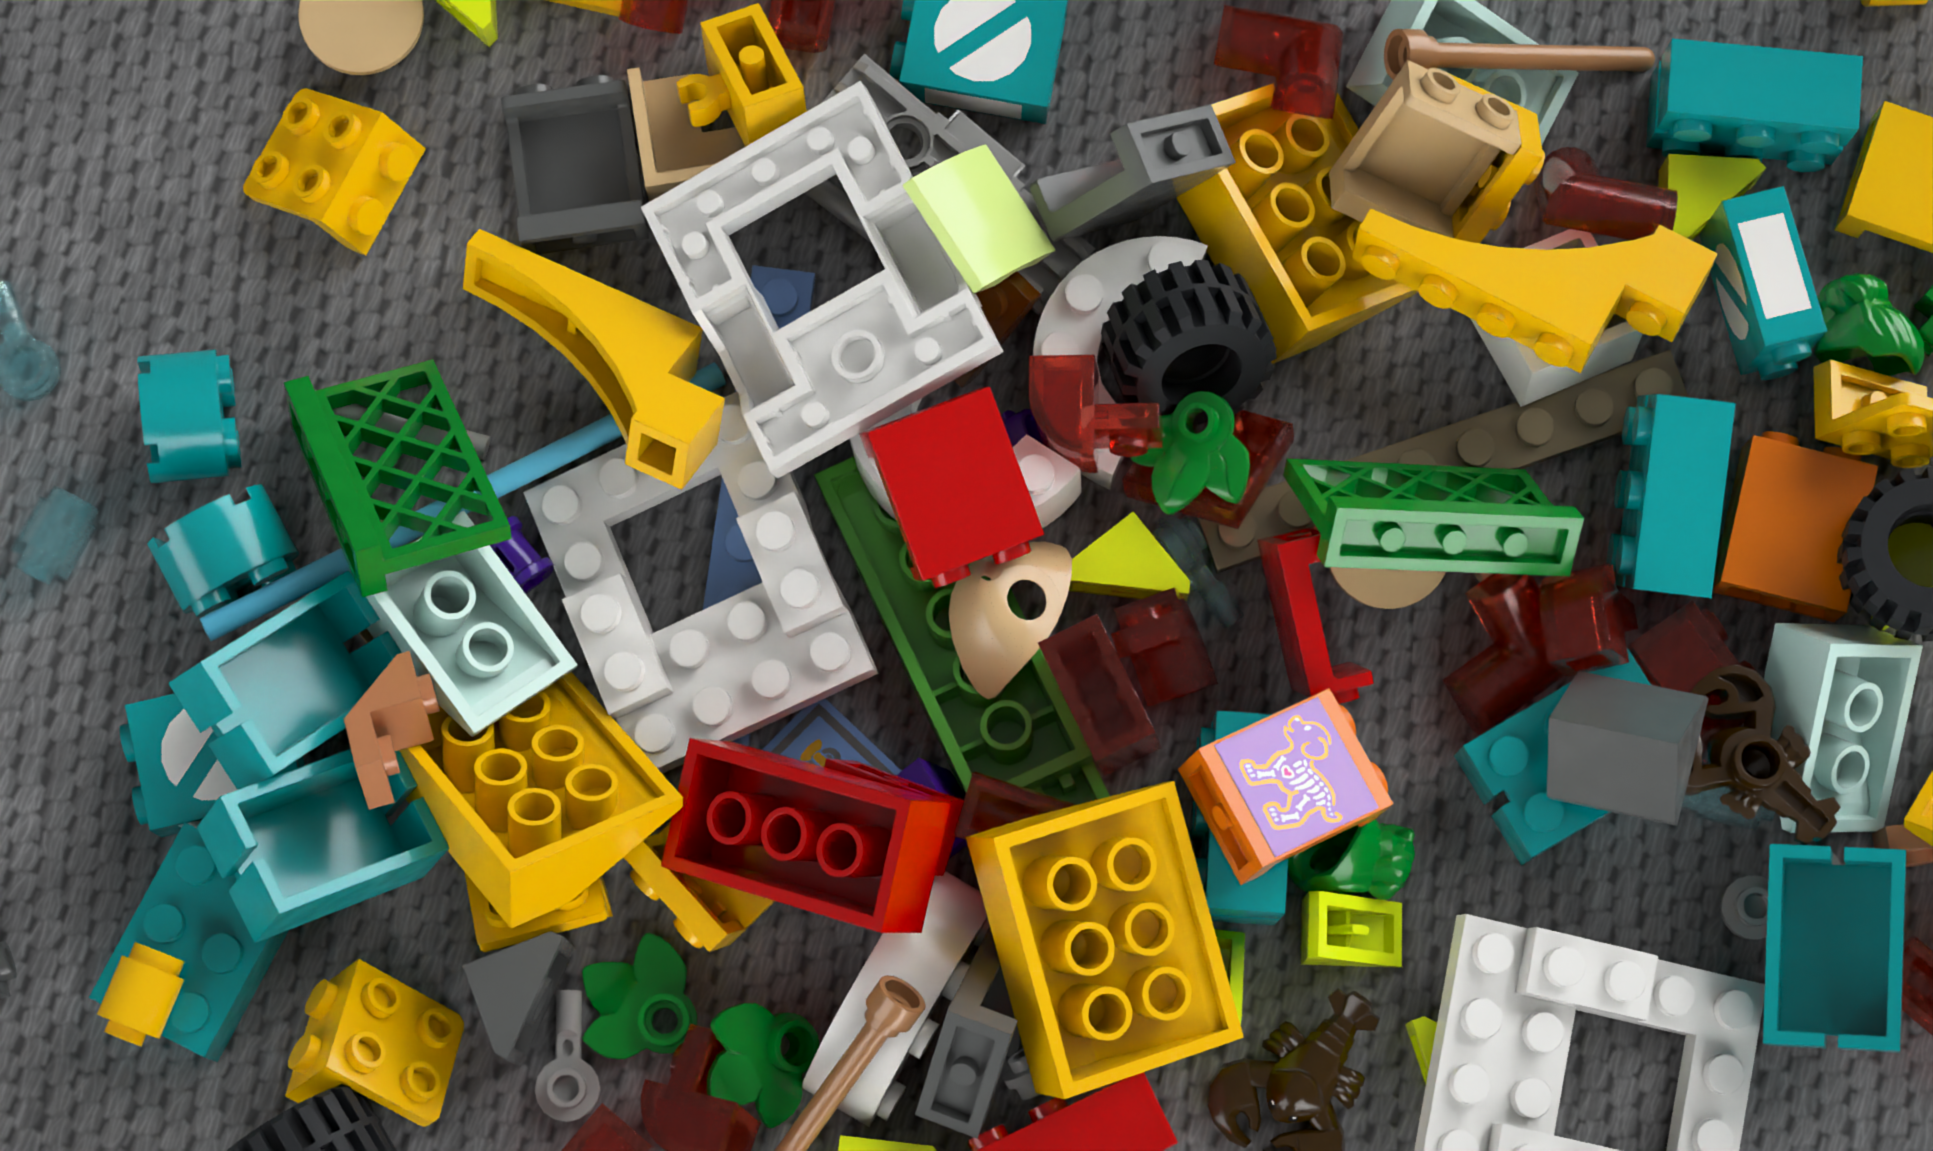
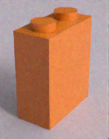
[1712,431,1878,622]

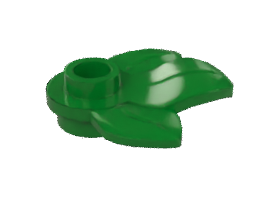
[1131,391,1250,515]
[582,933,698,1060]
[707,1003,820,1129]

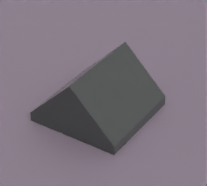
[1547,671,1708,826]
[463,931,575,1067]

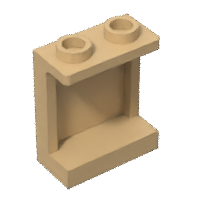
[1329,60,1521,238]

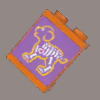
[1178,688,1393,885]

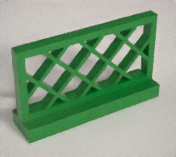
[284,359,511,598]
[1283,458,1584,577]

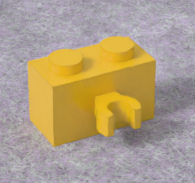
[676,3,807,147]

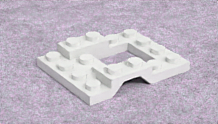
[641,81,1004,479]
[523,392,879,773]
[1414,914,1765,1151]

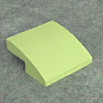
[902,144,1055,294]

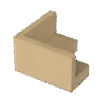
[627,67,745,202]

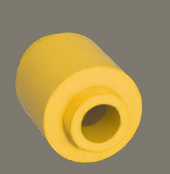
[96,942,185,1047]

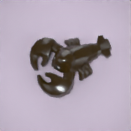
[1685,664,1841,845]
[1207,988,1380,1151]

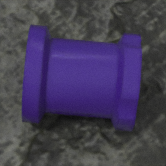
[490,516,554,594]

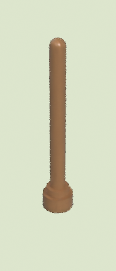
[1384,29,1655,80]
[774,975,926,1151]

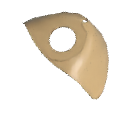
[948,541,1072,699]

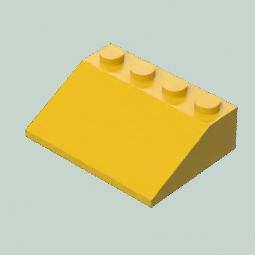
[1177,67,1418,364]
[399,671,683,929]
[966,781,1244,1099]

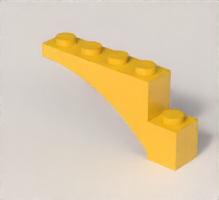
[1352,208,1718,374]
[463,229,725,490]

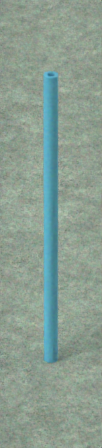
[199,362,726,642]

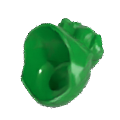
[1814,273,1925,376]
[1287,819,1415,900]

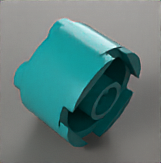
[137,349,242,484]
[147,484,299,617]

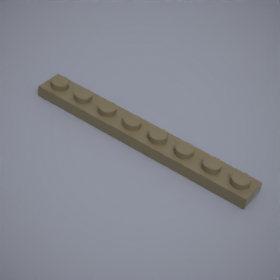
[1195,350,1689,574]

